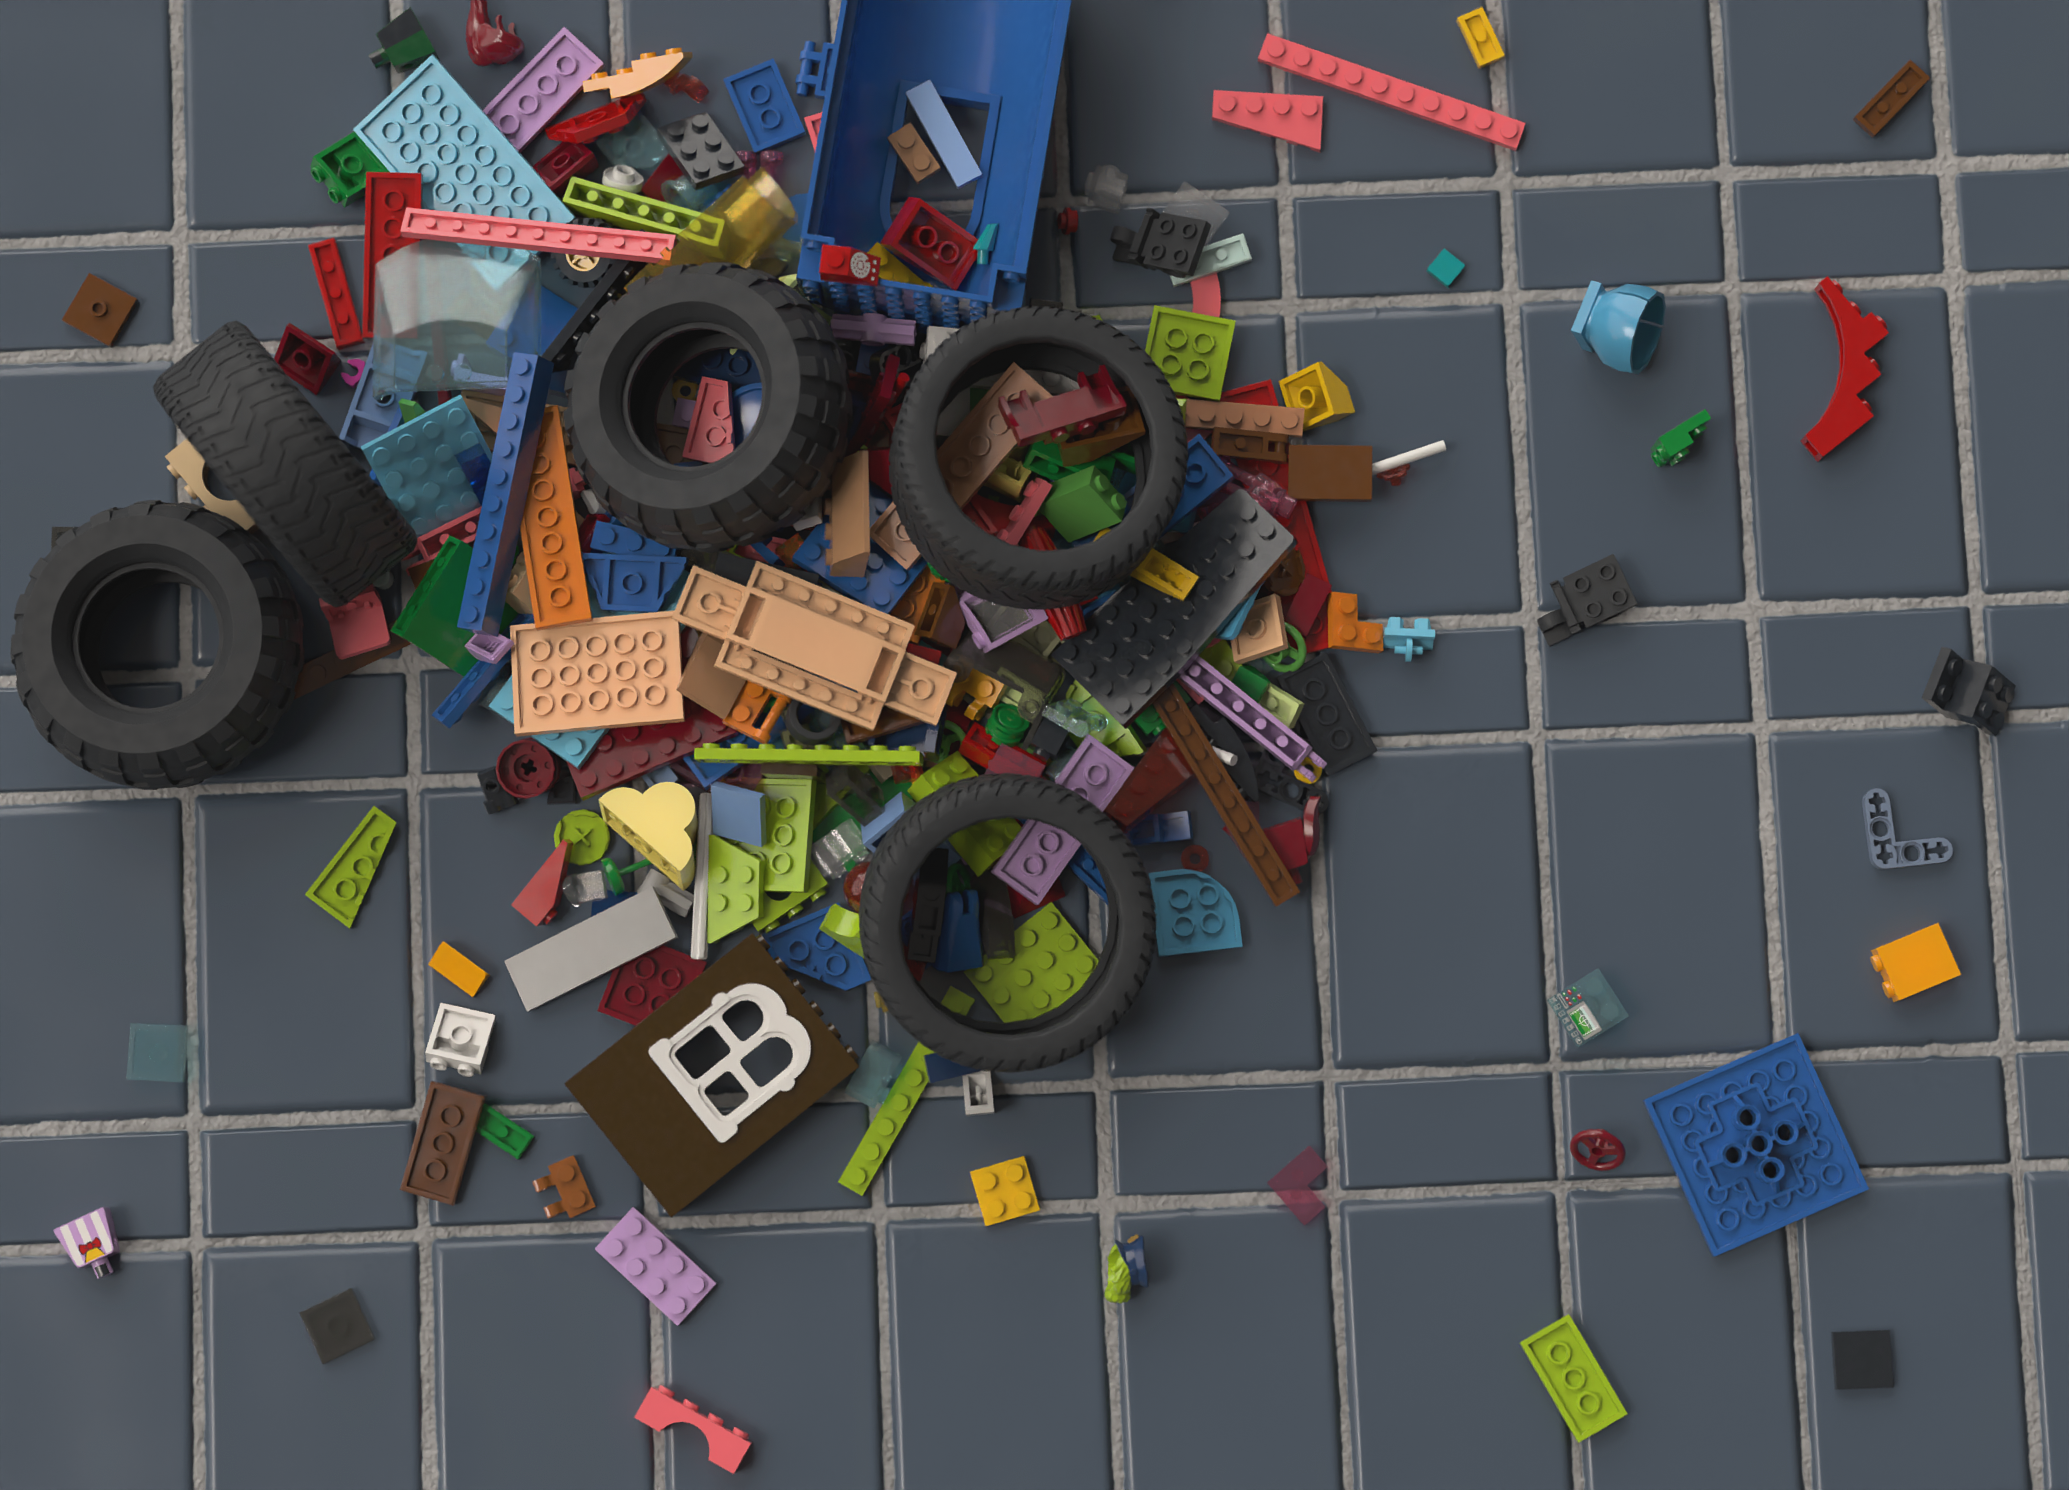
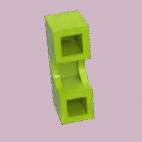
[752,860,829,934]

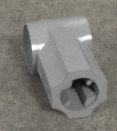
[637,868,694,918]

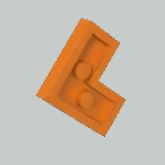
[1327,591,1383,653]

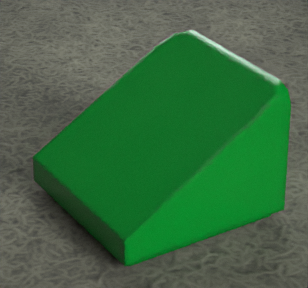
[1231,666,1270,704]

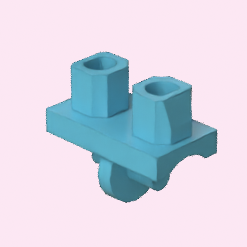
[1383,617,1435,662]

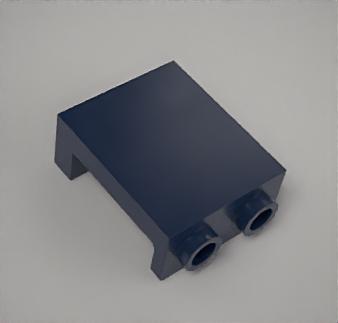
[865,703,948,762]

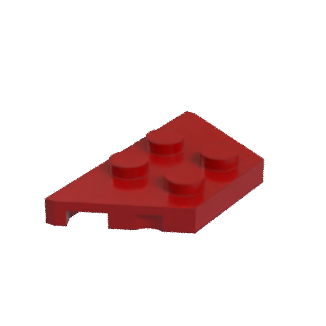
[544,92,647,144]

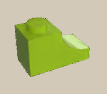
[819,903,865,959]

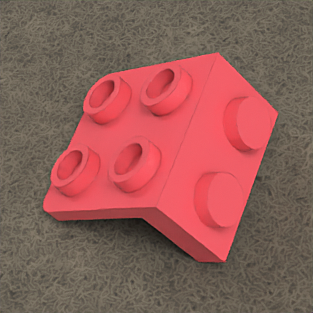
[319,583,391,659]

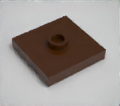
[62,273,139,348]

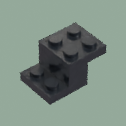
[1922,647,2016,736]

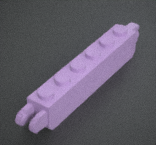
[1178,656,1327,782]

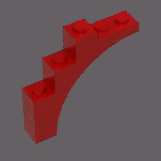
[1800,276,1889,462]

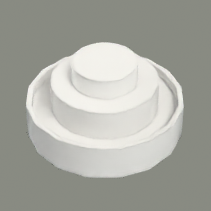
[602,165,644,194]

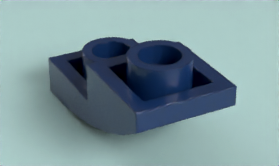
[923,1053,982,1083]

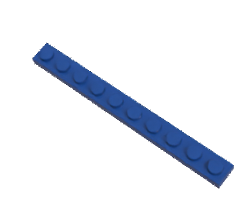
[432,511,626,729]

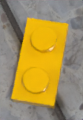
[1456,7,1505,69]

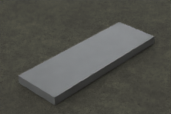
[504,887,678,1012]

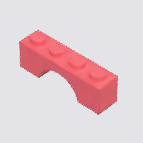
[634,1385,753,1474]

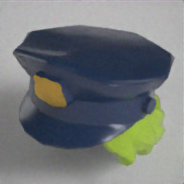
[1104,1234,1149,1303]

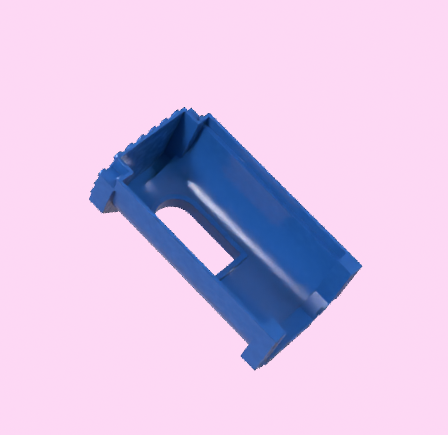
[796,0,1072,334]

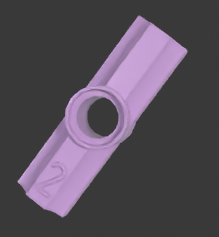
[831,313,917,346]

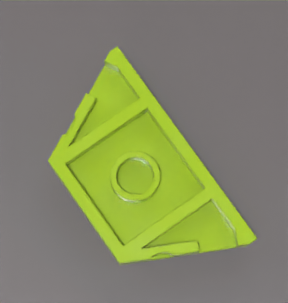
[1056,680,1147,757]
[707,835,764,943]

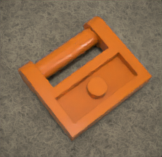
[722,680,793,744]

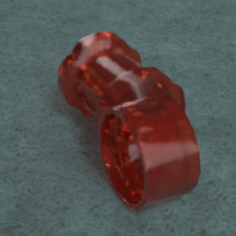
[663,72,709,103]

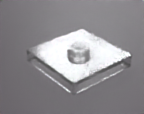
[1162,181,1230,246]

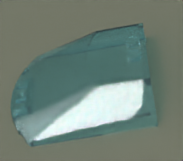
[373,239,541,400]

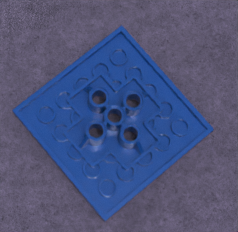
[1642,1033,1869,1257]

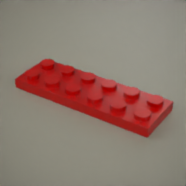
[362,172,423,340]

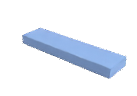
[906,80,982,189]

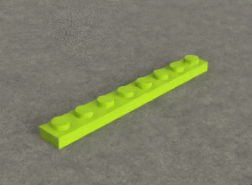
[694,743,923,766]
[838,986,975,1196]

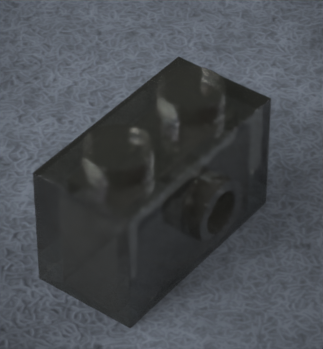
[826,765,885,827]

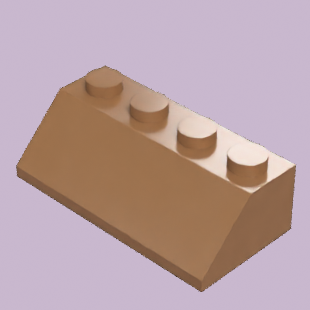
[824,450,870,577]

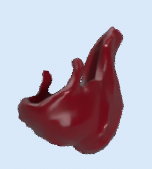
[466,0,525,66]

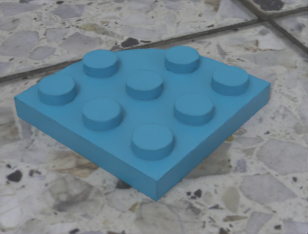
[1149,869,1243,957]

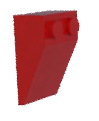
[880,197,978,291]

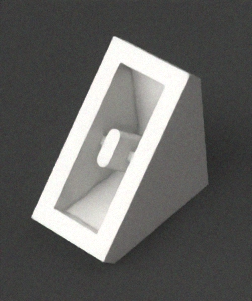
[962,1071,994,1116]

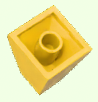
[1279,362,1355,431]

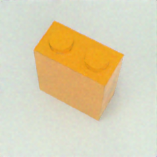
[1870,923,1961,1002]

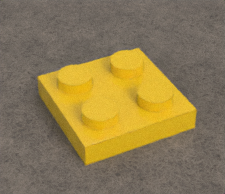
[970,1156,1040,1226]

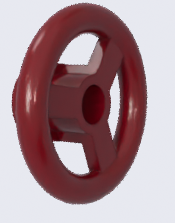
[1570,1129,1626,1171]

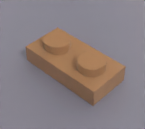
[887,123,941,185]

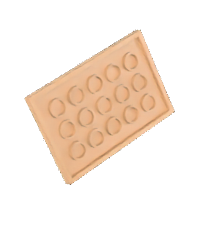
[510,610,685,737]

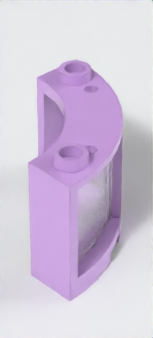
[945,582,1049,653]

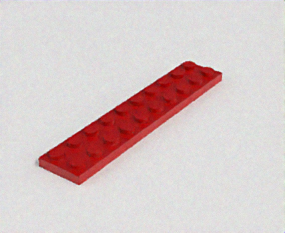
[1220,379,1332,659]

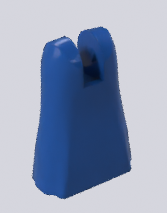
[931,889,984,972]

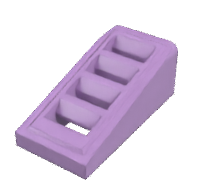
[465,634,515,664]

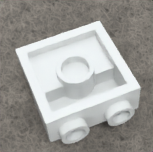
[425,1003,496,1077]

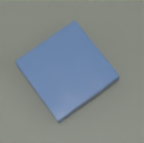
[711,781,767,847]

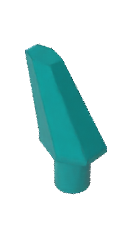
[973,223,999,264]

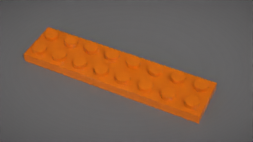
[520,405,593,631]

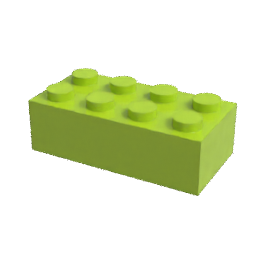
[907,751,1022,877]

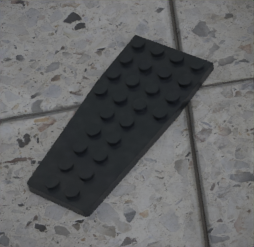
[1051,489,1296,729]

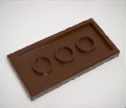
[400,1081,486,1206]

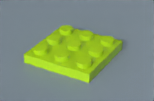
[1145,305,1236,402]

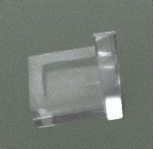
[562,870,608,907]

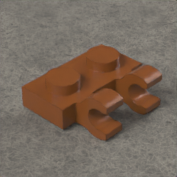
[532,1155,596,1219]

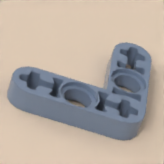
[1862,788,1953,870]

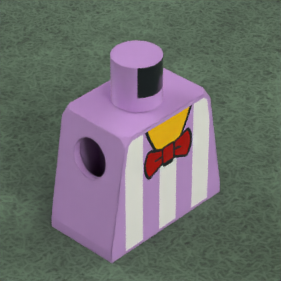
[53,1207,120,1279]

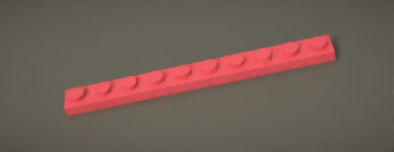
[1258,33,1526,151]
[400,207,677,265]

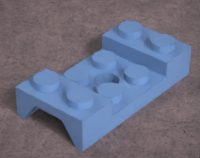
[339,336,431,449]

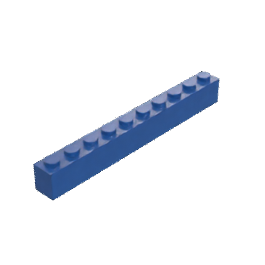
[457,352,554,637]

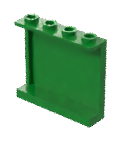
[391,535,518,678]

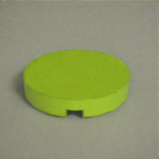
[554,809,610,866]

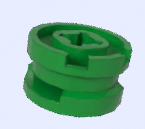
[985,703,1029,747]

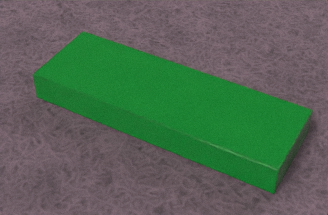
[464,1089,535,1160]

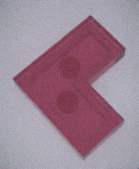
[1267,1145,1328,1226]

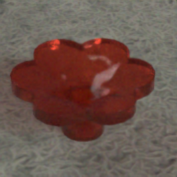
[1376,463,1410,486]

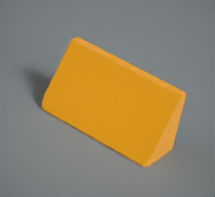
[428,941,490,998]

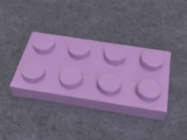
[595,1207,717,1326]

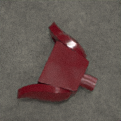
[1222,796,1321,885]

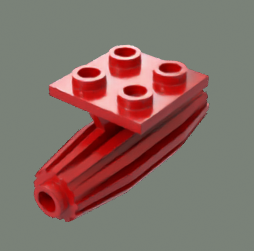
[1019,524,1098,641]

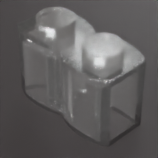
[811,818,870,880]

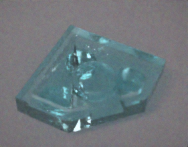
[596,110,669,170]

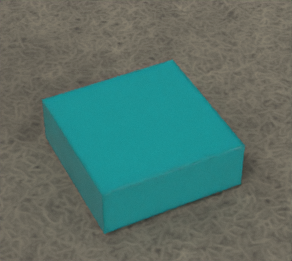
[1426,249,1465,288]

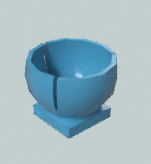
[1571,280,1666,374]

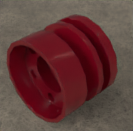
[496,737,562,799]

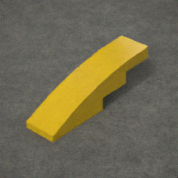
[1094,528,1199,601]

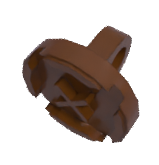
[1264,548,1305,597]

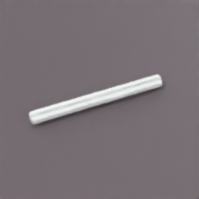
[691,793,714,960]

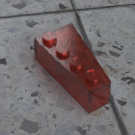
[1103,727,1196,834]

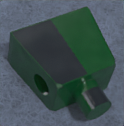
[368,7,439,73]

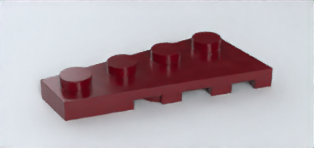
[845,354,900,457]

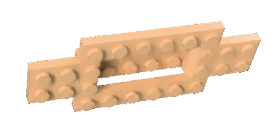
[672,561,957,731]

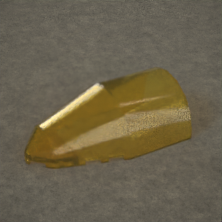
[617,167,799,299]

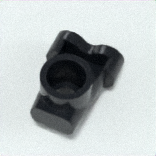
[477,766,519,815]

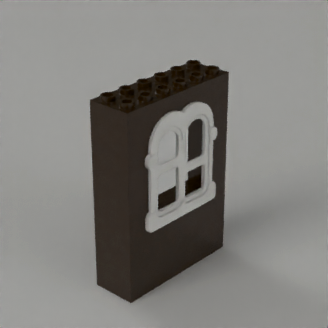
[564,933,859,1218]

